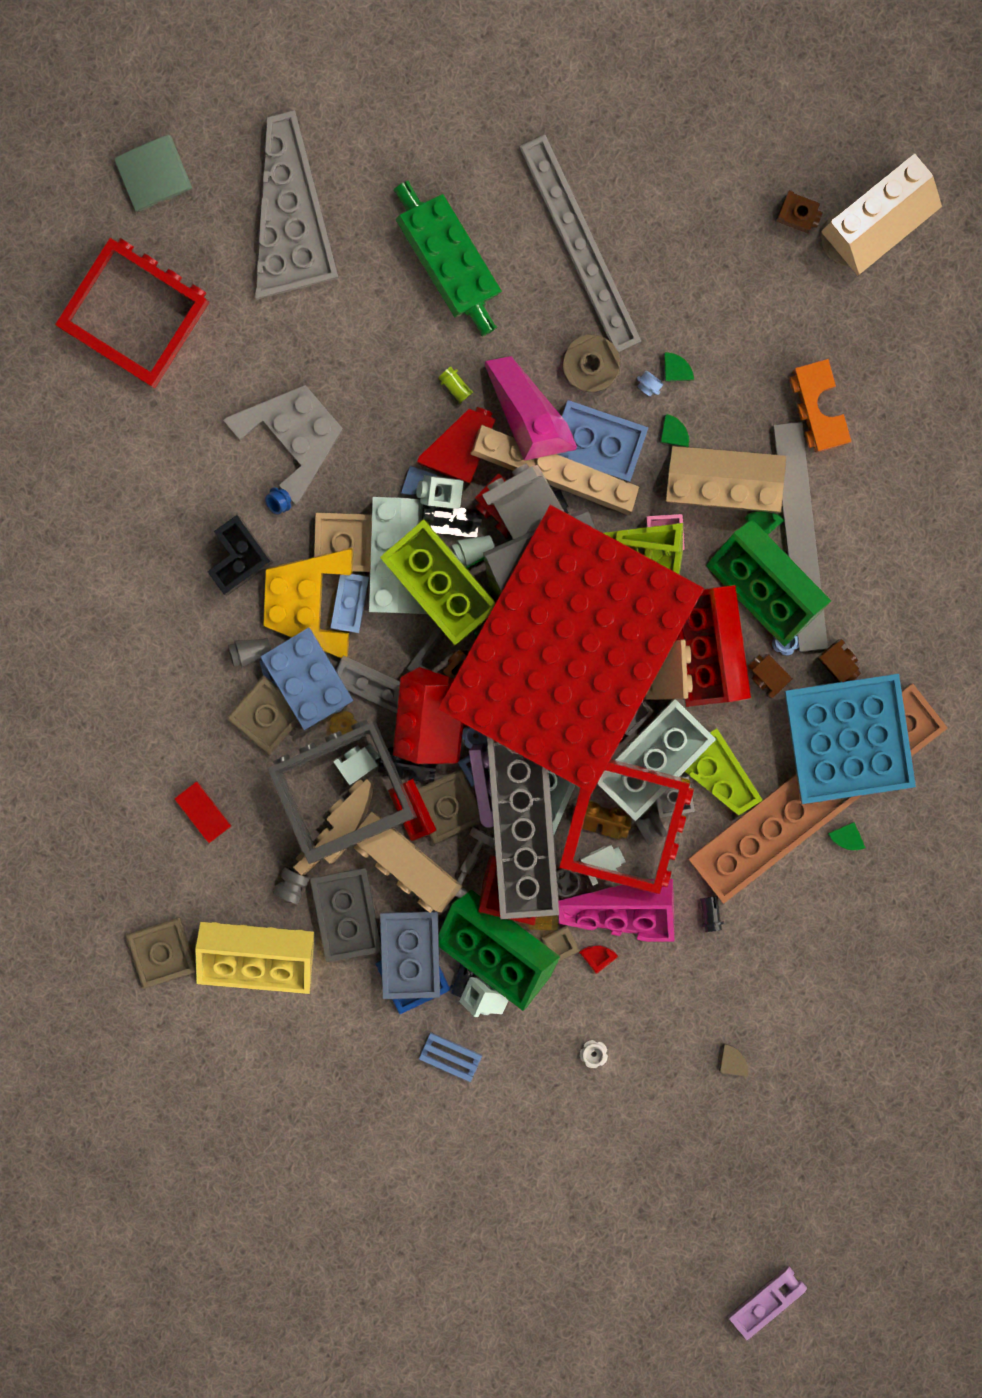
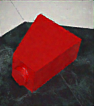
[417,407,496,485]

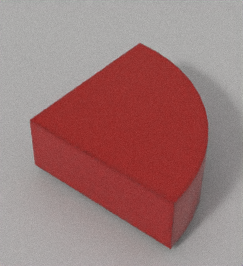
[579,945,619,974]

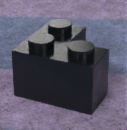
[207,515,273,596]

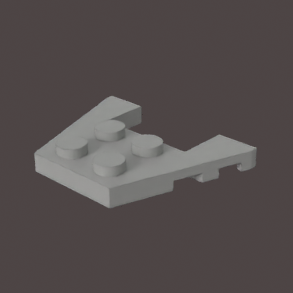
[223,385,343,505]

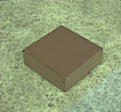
[542,925,580,962]

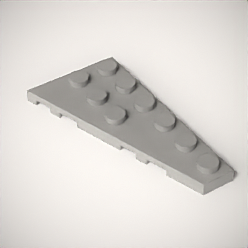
[255,110,339,300]

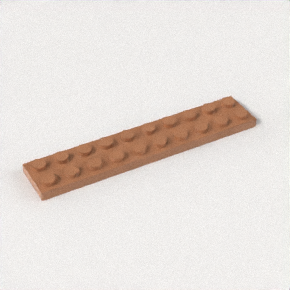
[688,683,948,904]

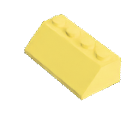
[196,922,314,994]

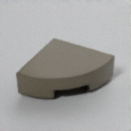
[719,1043,748,1077]

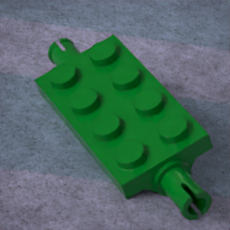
[393,180,502,337]

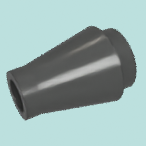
[228,638,271,668]

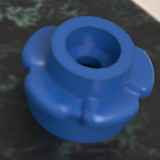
[265,487,291,515]

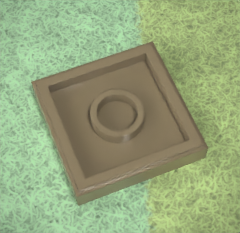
[227,675,299,755]
[418,769,481,844]
[126,917,196,989]

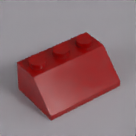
[393,667,463,764]

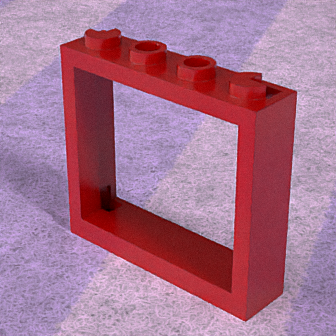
[55,238,210,389]
[559,759,694,894]

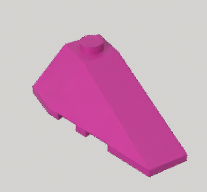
[484,356,577,461]
[558,879,675,942]

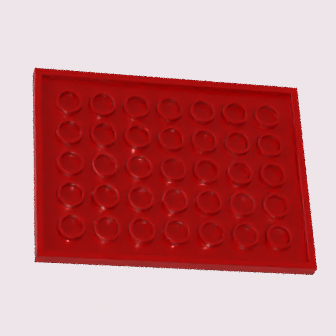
[438,504,704,794]

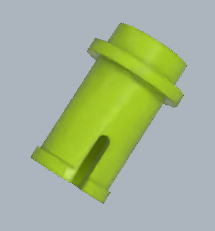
[438,366,473,404]

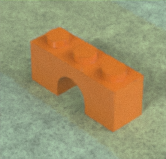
[789,359,852,453]

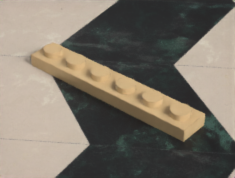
[471,425,639,515]

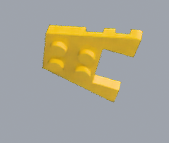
[264,548,354,658]

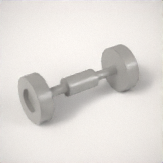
[455,827,495,898]

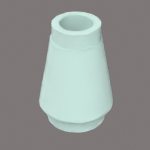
[451,535,495,567]

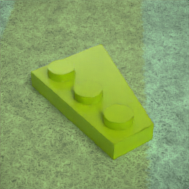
[685,728,762,815]

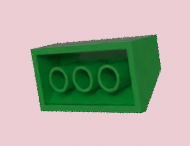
[706,519,831,647]
[438,890,561,1011]

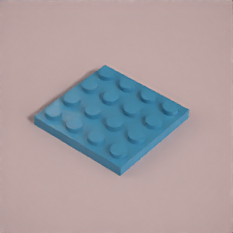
[784,674,916,804]

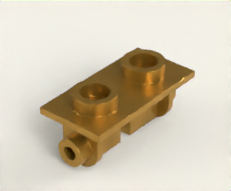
[582,800,632,840]

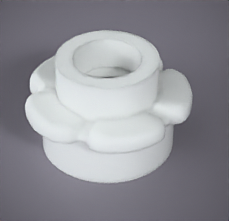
[580,1040,608,1068]

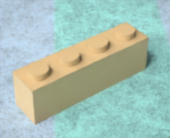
[354,812,463,913]

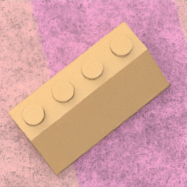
[822,154,942,276]
[666,446,786,513]

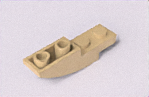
[294,779,374,875]

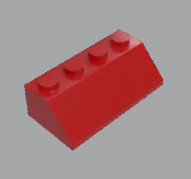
[677,585,751,707]

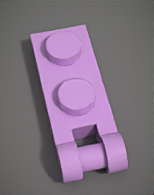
[469,743,494,828]
[728,1266,807,1340]

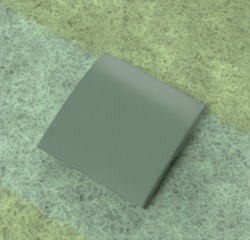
[114,135,192,212]

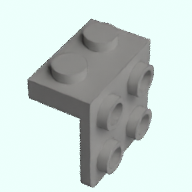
[483,463,564,539]

